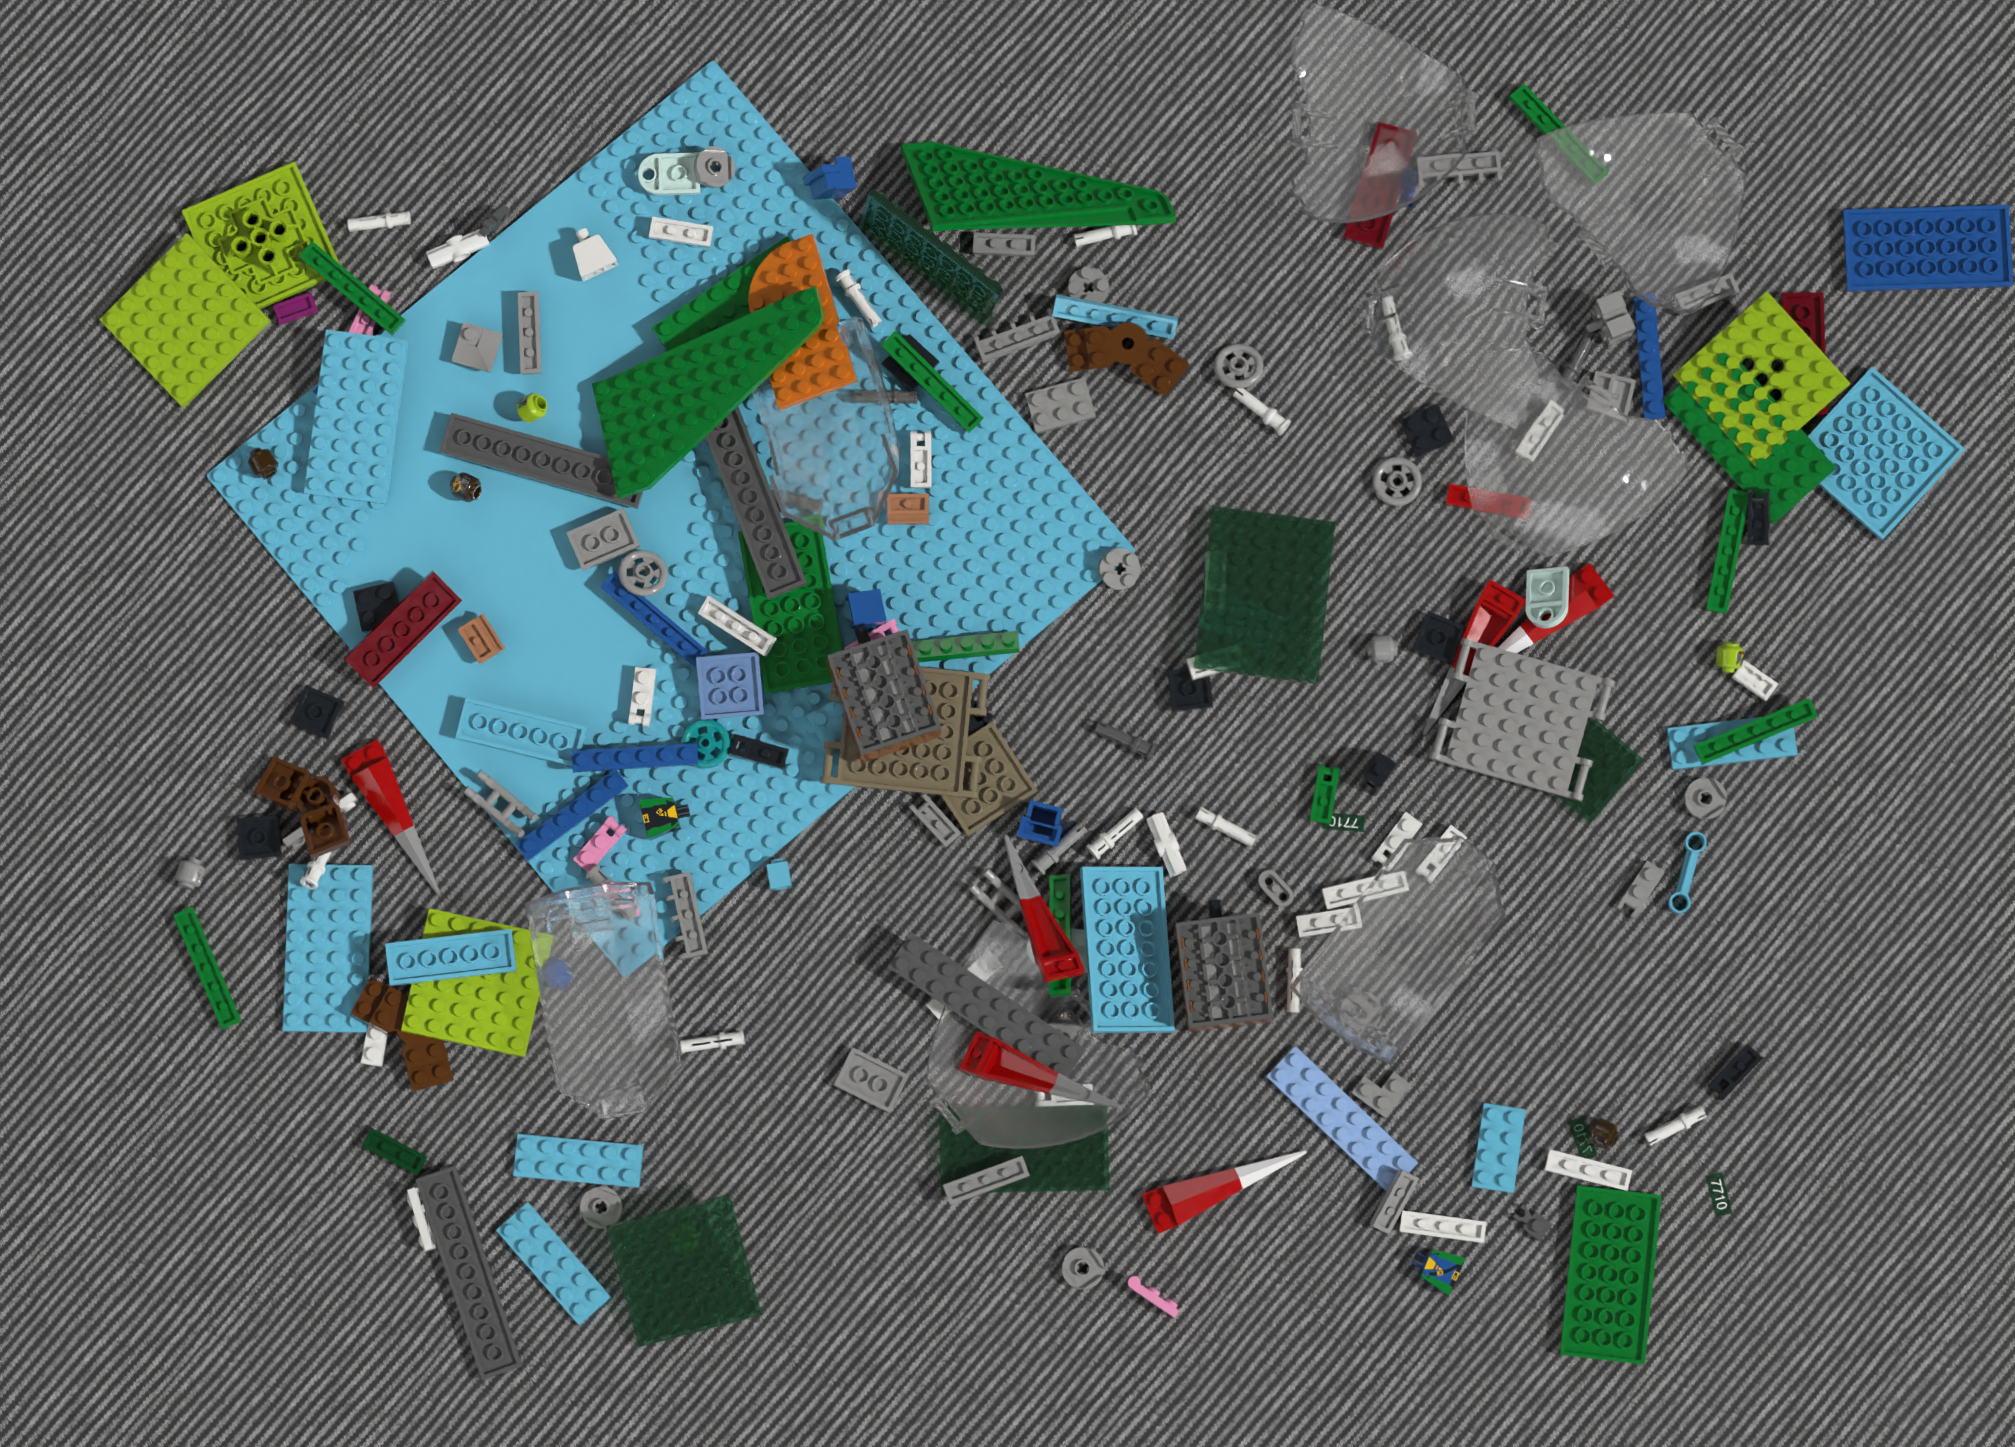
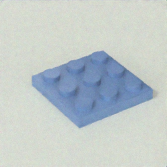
[696,652,764,720]

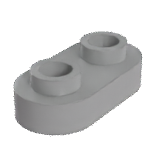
[1258,870,1294,907]

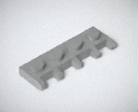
[1417,151,1502,188]
[973,308,1060,363]
[662,872,708,960]

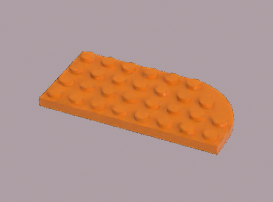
[748,234,858,410]

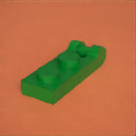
[1310,764,1340,825]

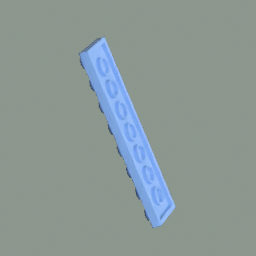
[1266,1046,1418,1192]

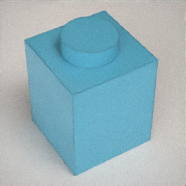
[766,858,792,891]

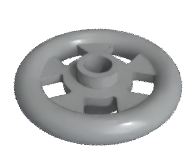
[1214,344,1264,388]
[1372,457,1422,506]
[618,550,668,596]

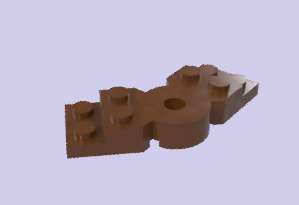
[1064,322,1190,397]
[253,756,351,859]
[350,977,454,1092]

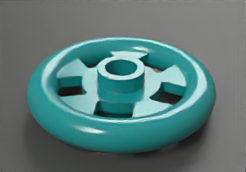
[681,719,731,768]

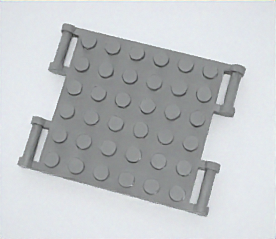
[1428,638,1615,802]

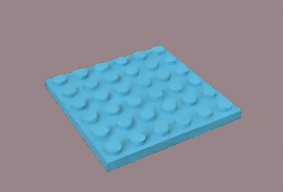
[1808,367,1965,541]

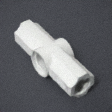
[426,229,490,269]
[1146,812,1187,877]

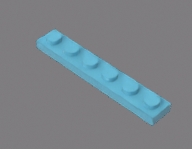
[1052,294,1178,339]

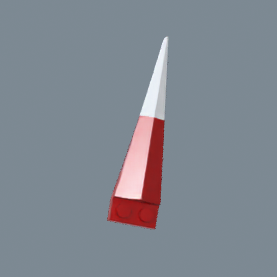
[1498,563,1615,653]
[1141,1150,1307,1234]

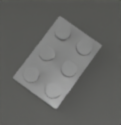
[1025,377,1096,434]
[566,508,640,571]
[834,1047,909,1113]

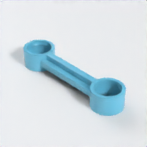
[1668,832,1707,914]

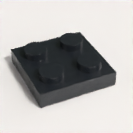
[881,334,940,391]
[1399,403,1455,459]
[353,581,399,632]
[1412,611,1466,666]
[1167,668,1213,712]
[289,685,345,740]
[236,815,282,861]

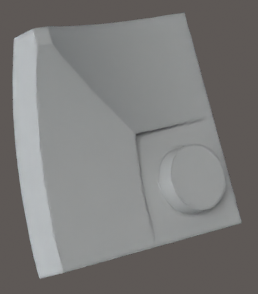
[451,322,503,373]
[1586,371,1636,424]

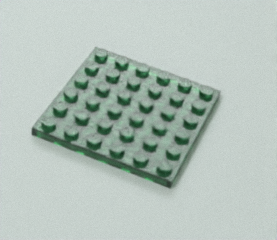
[606,1193,762,1347]

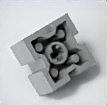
[1586,291,1635,346]

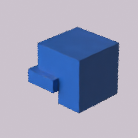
[803,156,857,200]
[845,589,886,635]
[1017,800,1063,847]

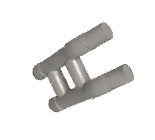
[463,770,538,838]
[968,868,1027,939]

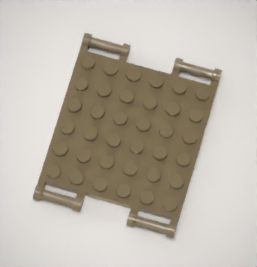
[820,667,990,799]

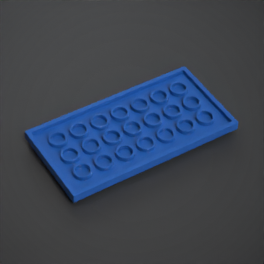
[1842,205,2013,292]

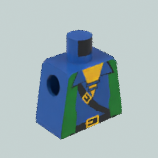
[1412,1249,1466,1296]

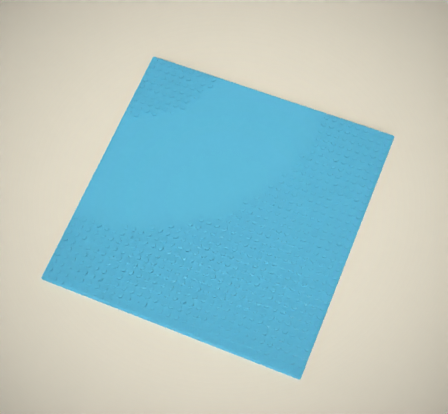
[207,61,1135,977]

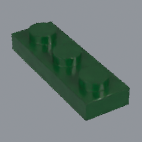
[362,1127,428,1175]

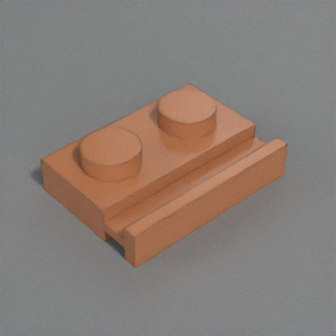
[887,494,929,525]
[458,613,505,665]

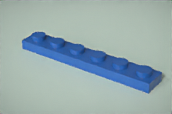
[1633,296,1665,420]
[600,571,708,667]
[571,743,698,773]
[515,770,629,862]

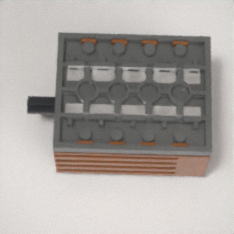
[827,626,941,763]
[1175,899,1274,1032]

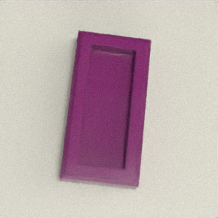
[272,292,318,326]

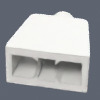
[572,228,619,282]

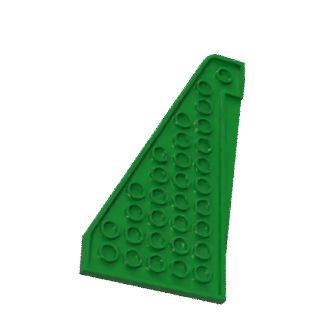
[900,141,1176,232]
[592,286,824,499]

